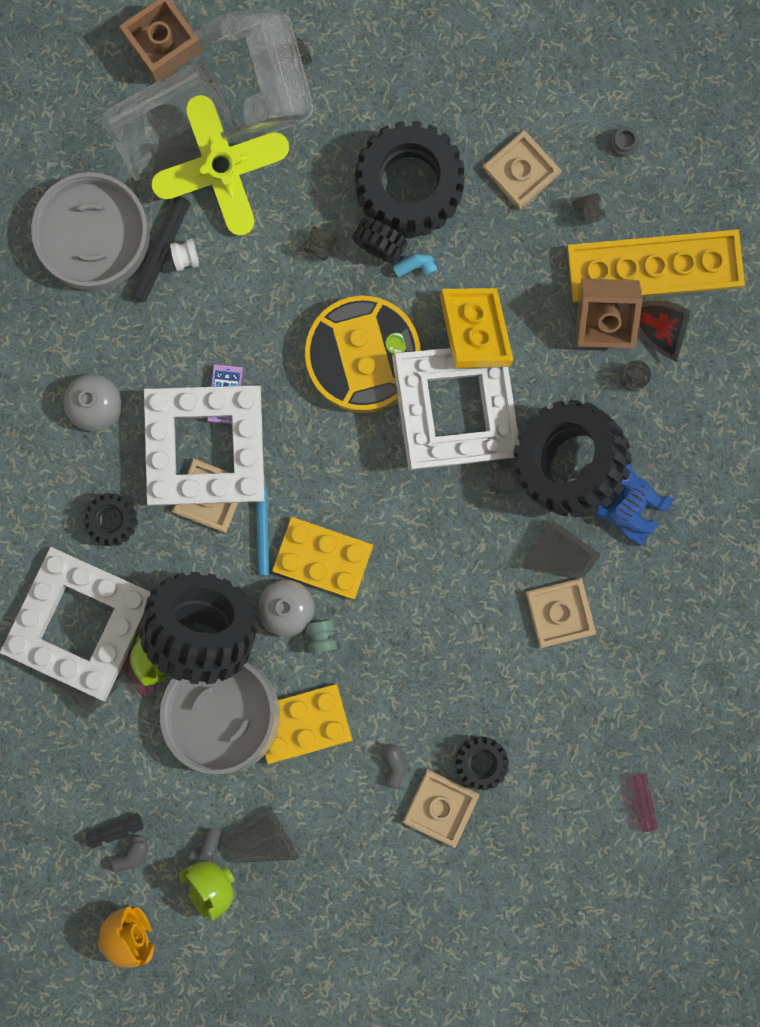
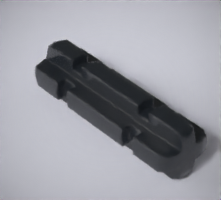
[86,813,144,849]

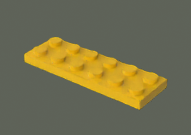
[567,229,745,303]

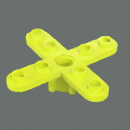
[152,95,289,236]

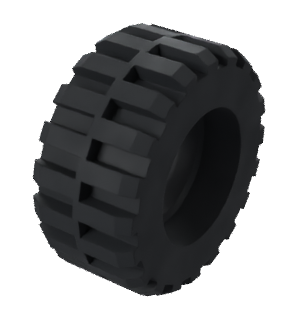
[355,121,465,238]
[513,400,632,518]
[139,572,258,685]

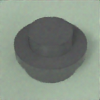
[610,127,639,156]

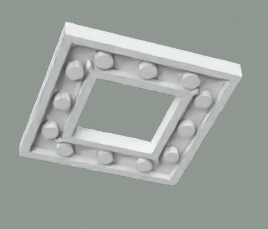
[392,348,520,470]
[144,386,265,506]
[0,547,150,701]

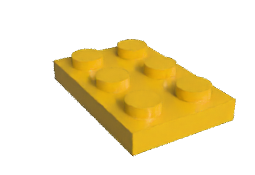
[440,288,514,368]
[272,517,373,600]
[265,684,352,764]

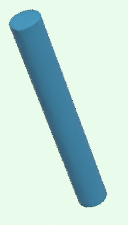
[256,488,269,576]

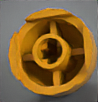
[98,906,154,969]

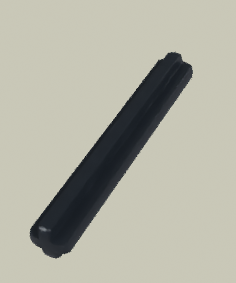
[131,196,190,303]

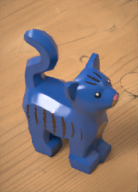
[594,464,674,546]

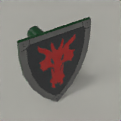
[638,299,691,362]

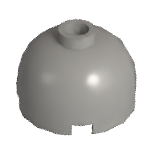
[63,374,122,432]
[257,580,315,637]

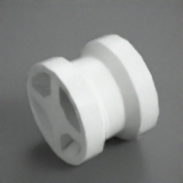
[170,238,200,272]

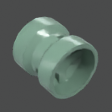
[305,620,337,653]

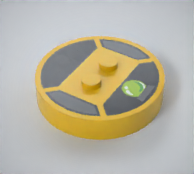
[305,296,421,413]

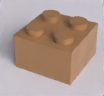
[119,0,203,83]
[576,278,643,349]

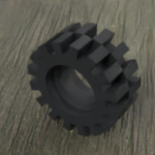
[352,217,408,264]
[82,493,138,546]
[455,736,509,791]

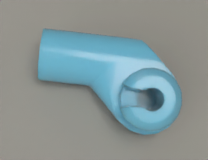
[393,254,437,277]

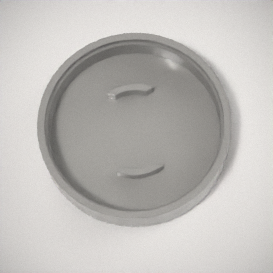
[31,172,150,291]
[160,662,280,774]

